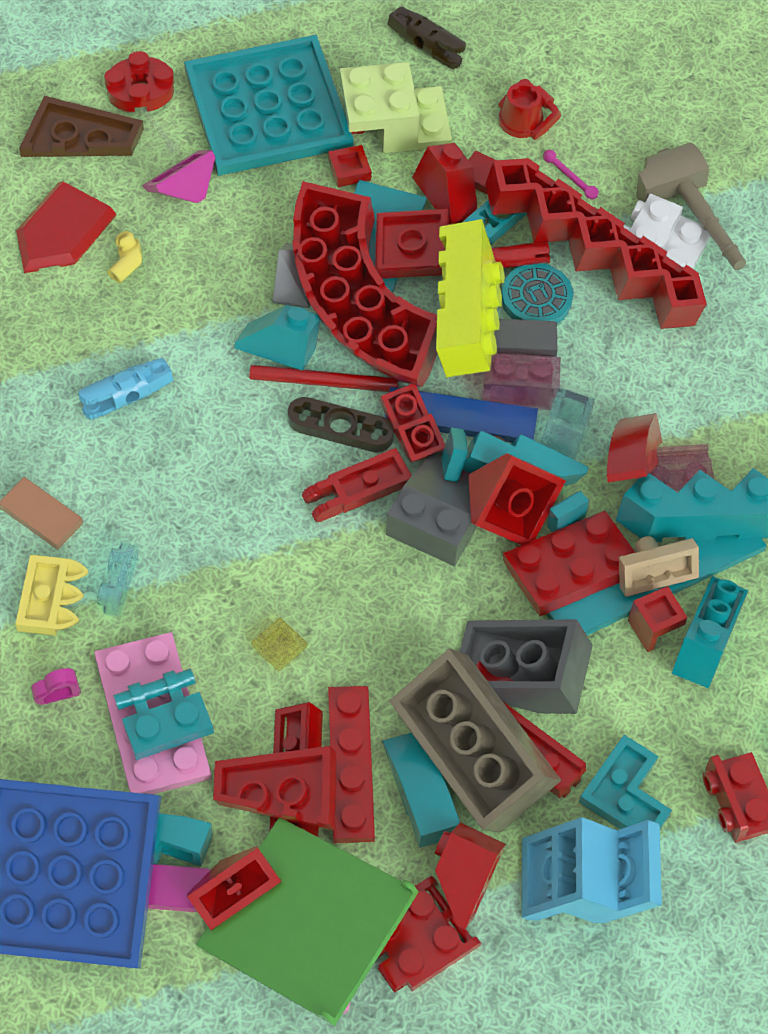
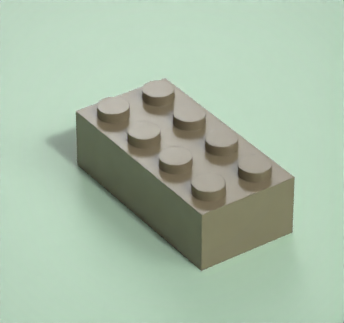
[389,648,562,833]

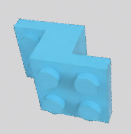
[522,817,662,923]

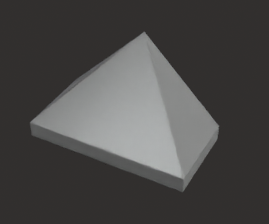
[273,243,310,308]

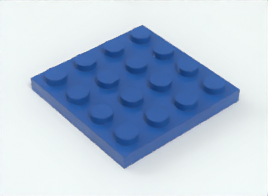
[0,779,162,969]

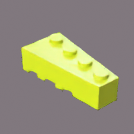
[436,219,505,377]

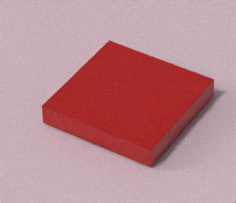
[375,209,449,279]

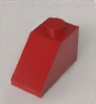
[412,142,478,225]
[434,822,506,930]

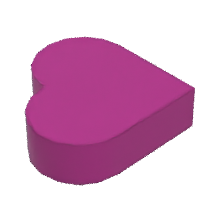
[31,668,81,705]

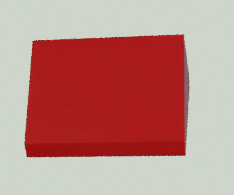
[469,453,566,545]

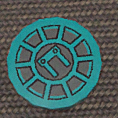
[501,263,574,323]

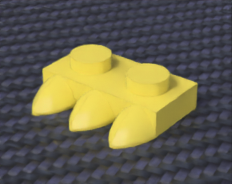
[15,555,89,636]

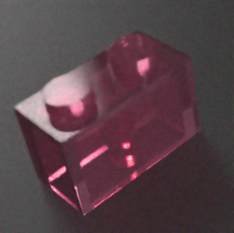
[482,353,561,411]

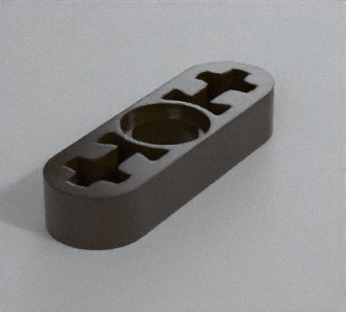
[288,397,394,453]

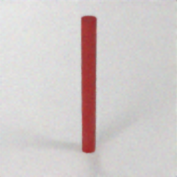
[249,365,398,392]

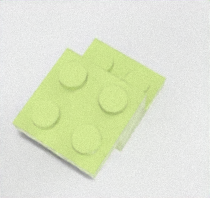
[340,62,452,153]

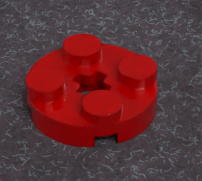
[104,51,175,112]

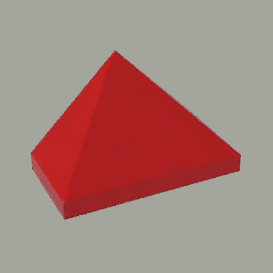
[187,846,281,930]

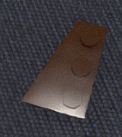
[19,96,144,157]

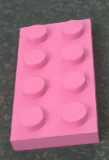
[94,632,212,794]

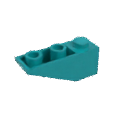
[671,576,748,688]

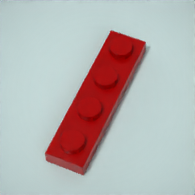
[328,686,375,843]

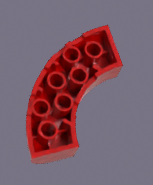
[292,181,438,387]

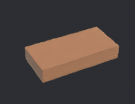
[0,477,83,550]

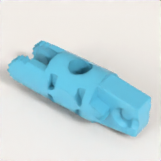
[78,358,173,420]

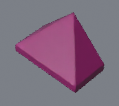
[142,150,215,203]

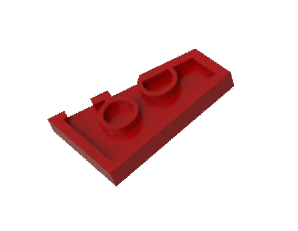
[213,746,336,830]

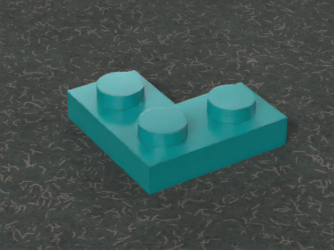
[579,735,672,830]

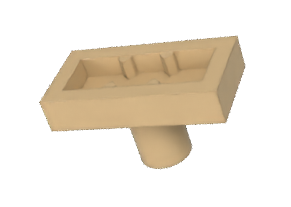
[619,536,699,597]

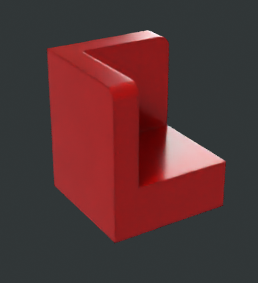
[628,586,688,652]

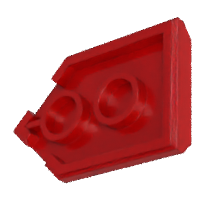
[16,181,116,273]

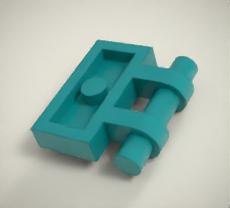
[113,668,214,761]

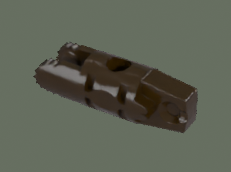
[388,6,466,70]

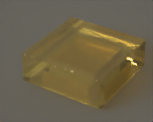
[251,617,307,672]

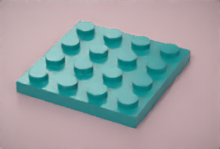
[184,34,353,176]

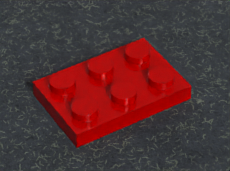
[503,510,636,617]

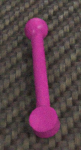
[543,149,599,199]

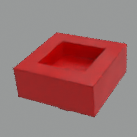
[328,145,372,187]

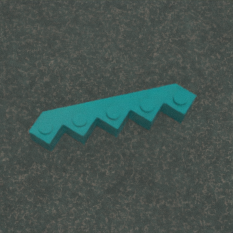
[615,468,768,542]

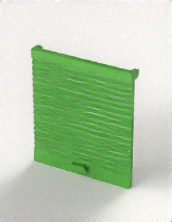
[196,818,419,1026]

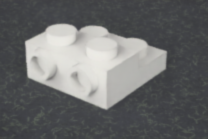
[624,193,711,269]

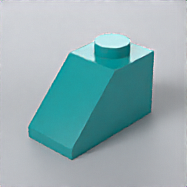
[234,305,320,370]

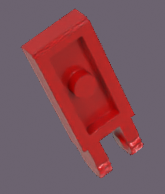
[301,448,412,523]

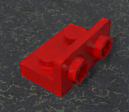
[702,752,768,843]

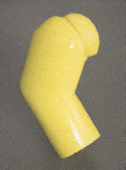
[107,231,142,284]

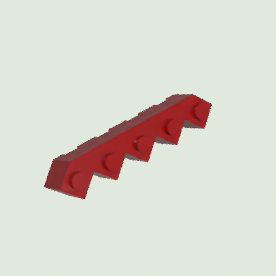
[485,158,707,329]

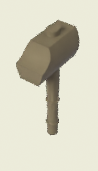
[636,142,746,270]

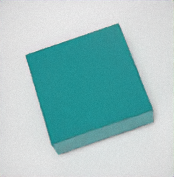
[441,427,468,482]
[547,491,589,532]

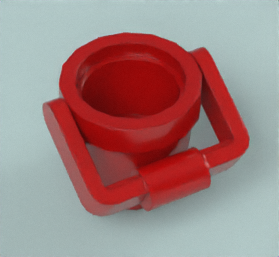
[498,79,561,140]

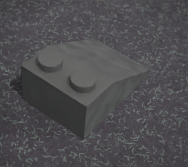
[386,450,478,567]
[459,619,593,714]

